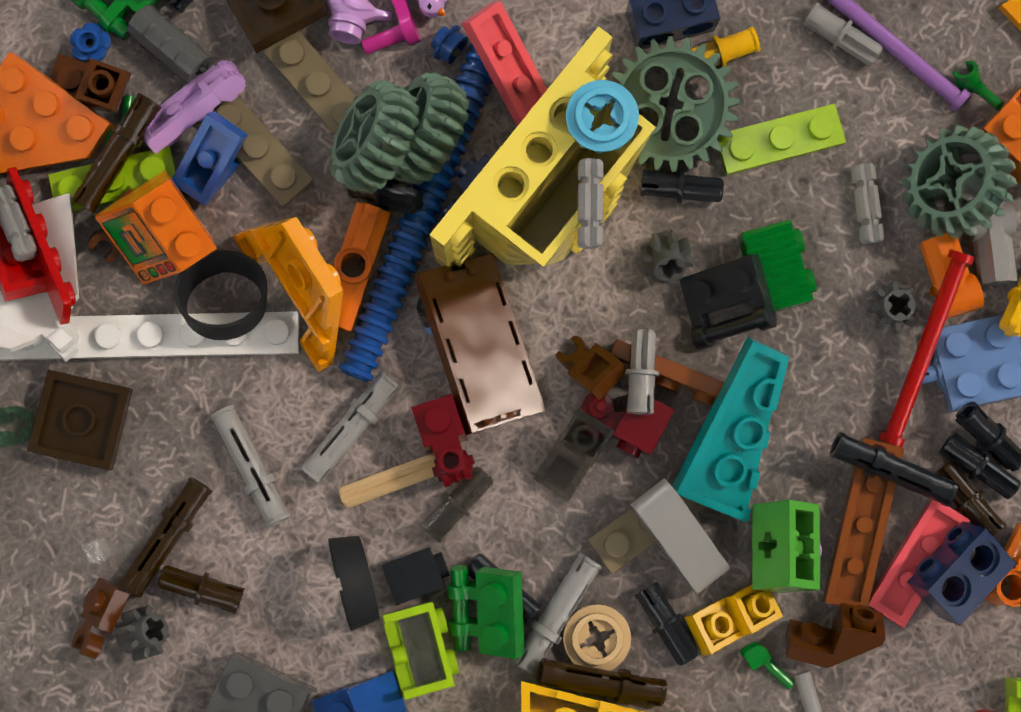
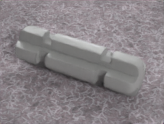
[577,158,603,249]
[851,163,885,245]
[0,185,38,262]

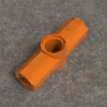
[334,202,391,333]

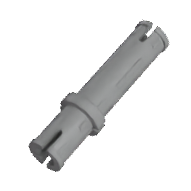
[300,370,402,484]
[210,405,291,529]
[512,552,602,676]

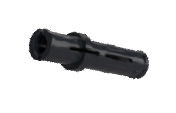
[829,432,958,506]

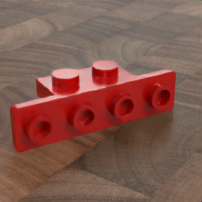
[0,167,76,325]

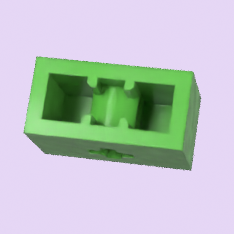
[752,499,820,593]

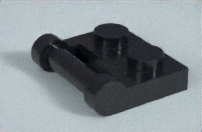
[679,254,777,350]

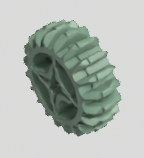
[394,72,469,186]
[329,80,420,194]
[901,125,1018,239]

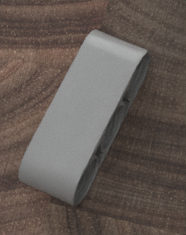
[630,478,731,594]

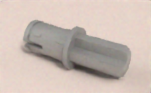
[802,3,883,66]
[625,329,659,415]

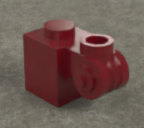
[579,393,675,459]
[411,394,475,488]

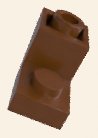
[49,54,131,113]
[785,603,885,668]

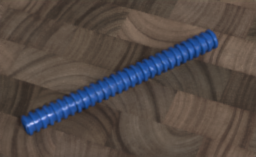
[338,42,493,382]

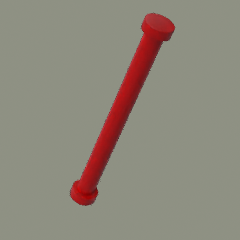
[879,249,975,447]

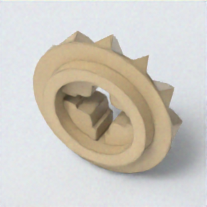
[563,604,631,671]

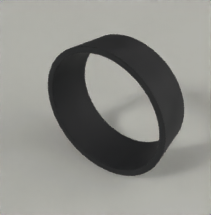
[174,250,267,340]
[328,535,379,631]

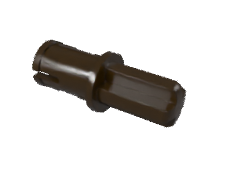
[935,462,1007,536]
[158,565,245,614]

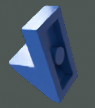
[172,111,248,205]
[312,670,407,712]

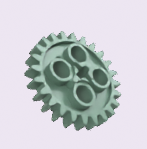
[612,36,741,173]

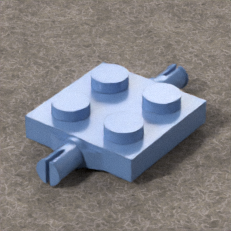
[922,314,1021,413]

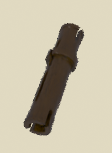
[71,93,162,213]
[118,477,213,597]
[537,658,667,707]

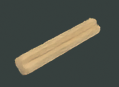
[339,452,436,508]

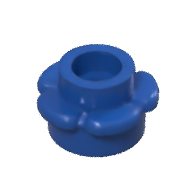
[70,23,111,62]
[431,25,468,64]

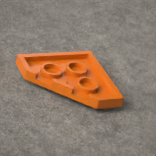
[0,52,114,174]

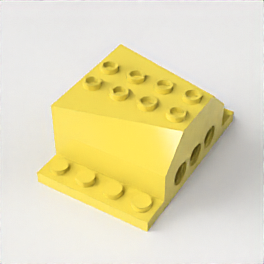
[430,26,655,269]

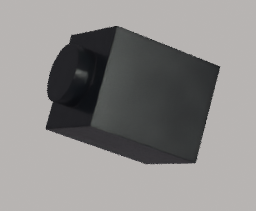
[381,547,450,606]

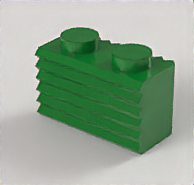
[737,220,817,313]

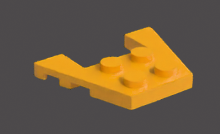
[233,217,343,373]

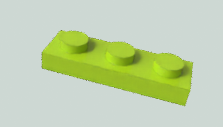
[717,103,846,176]
[48,146,177,213]

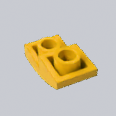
[685,584,783,656]

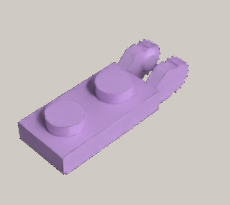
[143,59,246,154]

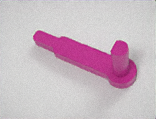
[361,0,421,55]

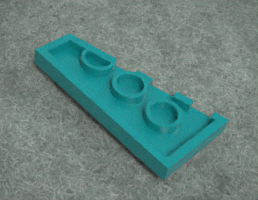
[672,337,790,523]

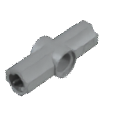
[966,158,1017,286]

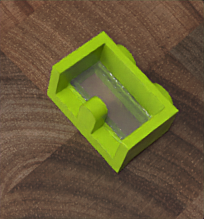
[381,601,459,700]

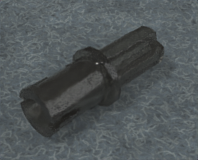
[420,466,494,543]

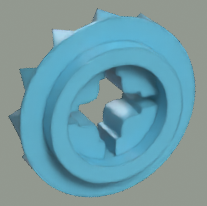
[566,80,639,154]

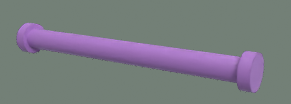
[826,0,971,113]

